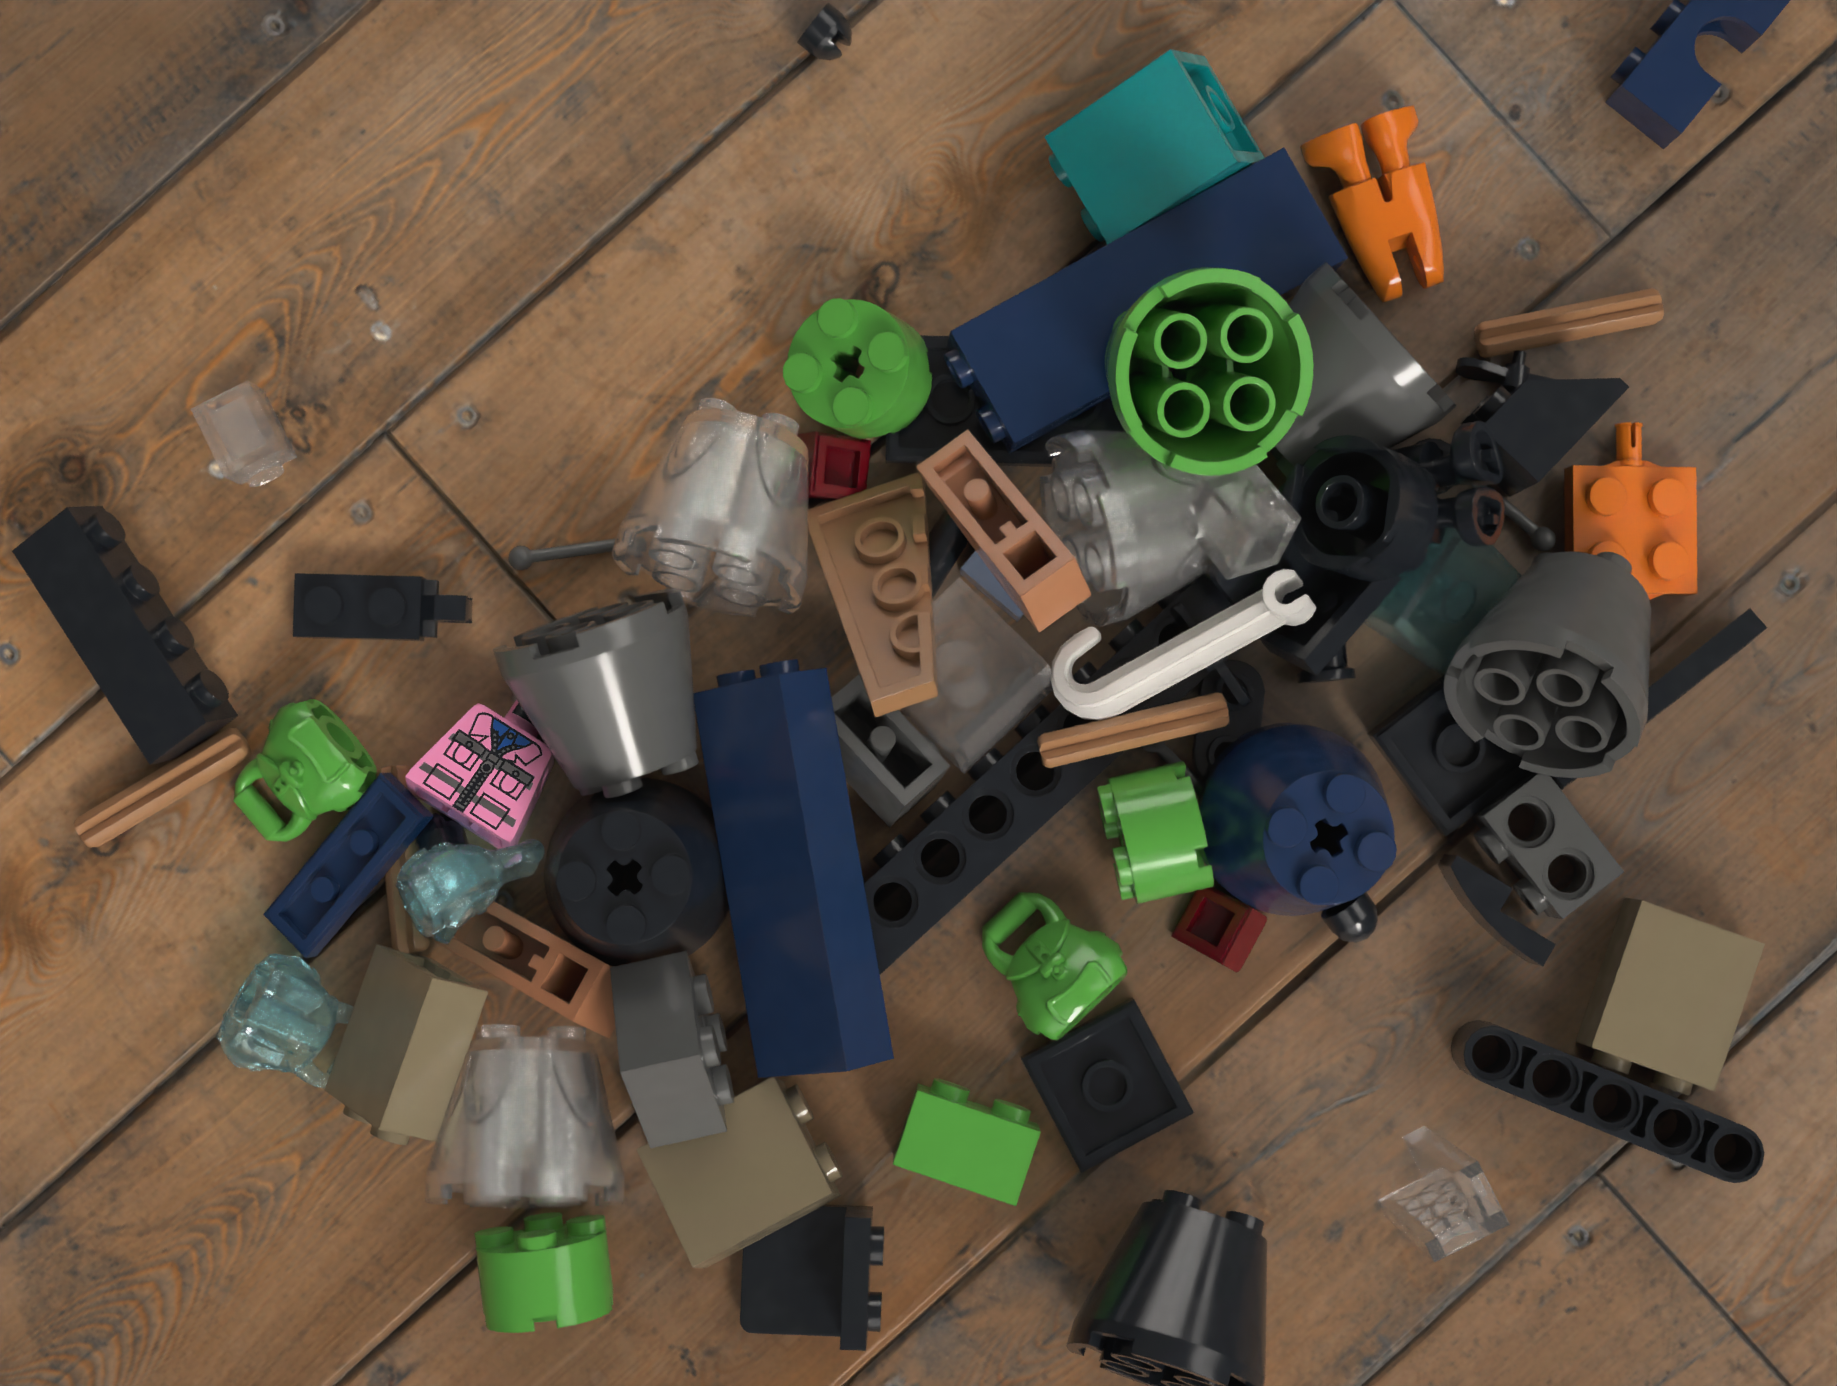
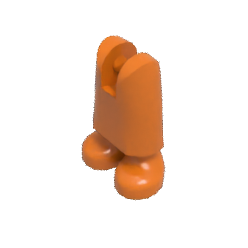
[1300,105,1444,303]

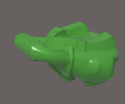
[234,699,377,842]
[982,892,1127,1040]

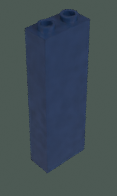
[944,147,1348,454]
[694,659,894,1078]

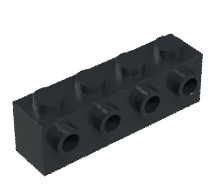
[12,506,238,765]

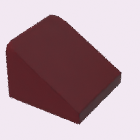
[789,431,871,501]
[1171,887,1267,972]

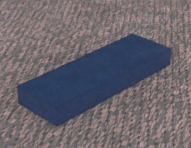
[263,773,434,958]

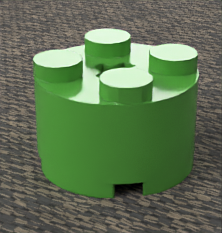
[783,298,932,439]
[1097,761,1214,904]
[474,1212,614,1333]

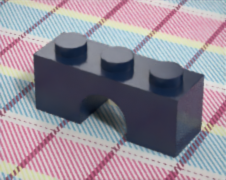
[1605,0,1790,149]

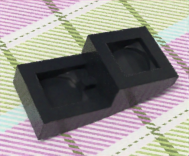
[1438,854,1556,967]

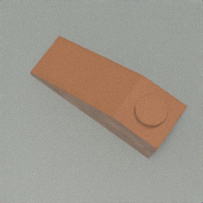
[916,430,1092,633]
[432,884,616,1038]

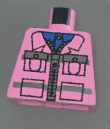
[405,700,554,856]

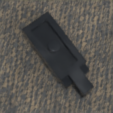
[293,573,473,641]

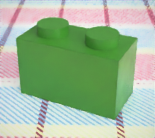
[893,1078,1041,1206]

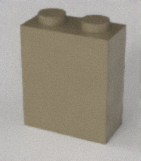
[1576,898,1765,1096]
[325,944,488,1145]
[636,1077,843,1269]

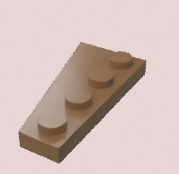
[802,472,938,717]

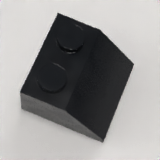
[1460,378,1629,497]

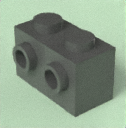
[832,674,950,828]

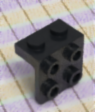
[1209,483,1401,676]
[740,1205,884,1351]

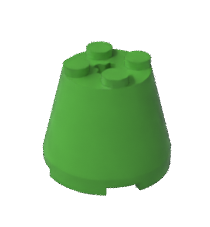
[1105,267,1314,476]

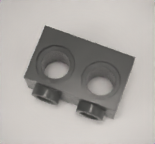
[1471,772,1624,919]

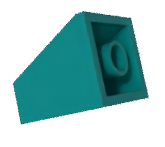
[1044,49,1265,244]

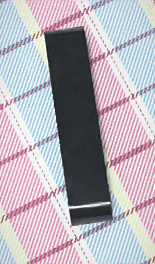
[1451,1020,1765,1183]

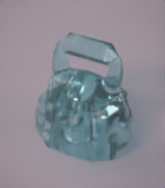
[396,839,545,945]
[216,953,354,1089]

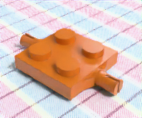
[1564,422,1697,600]

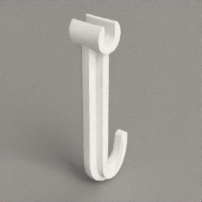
[1050,569,1316,720]

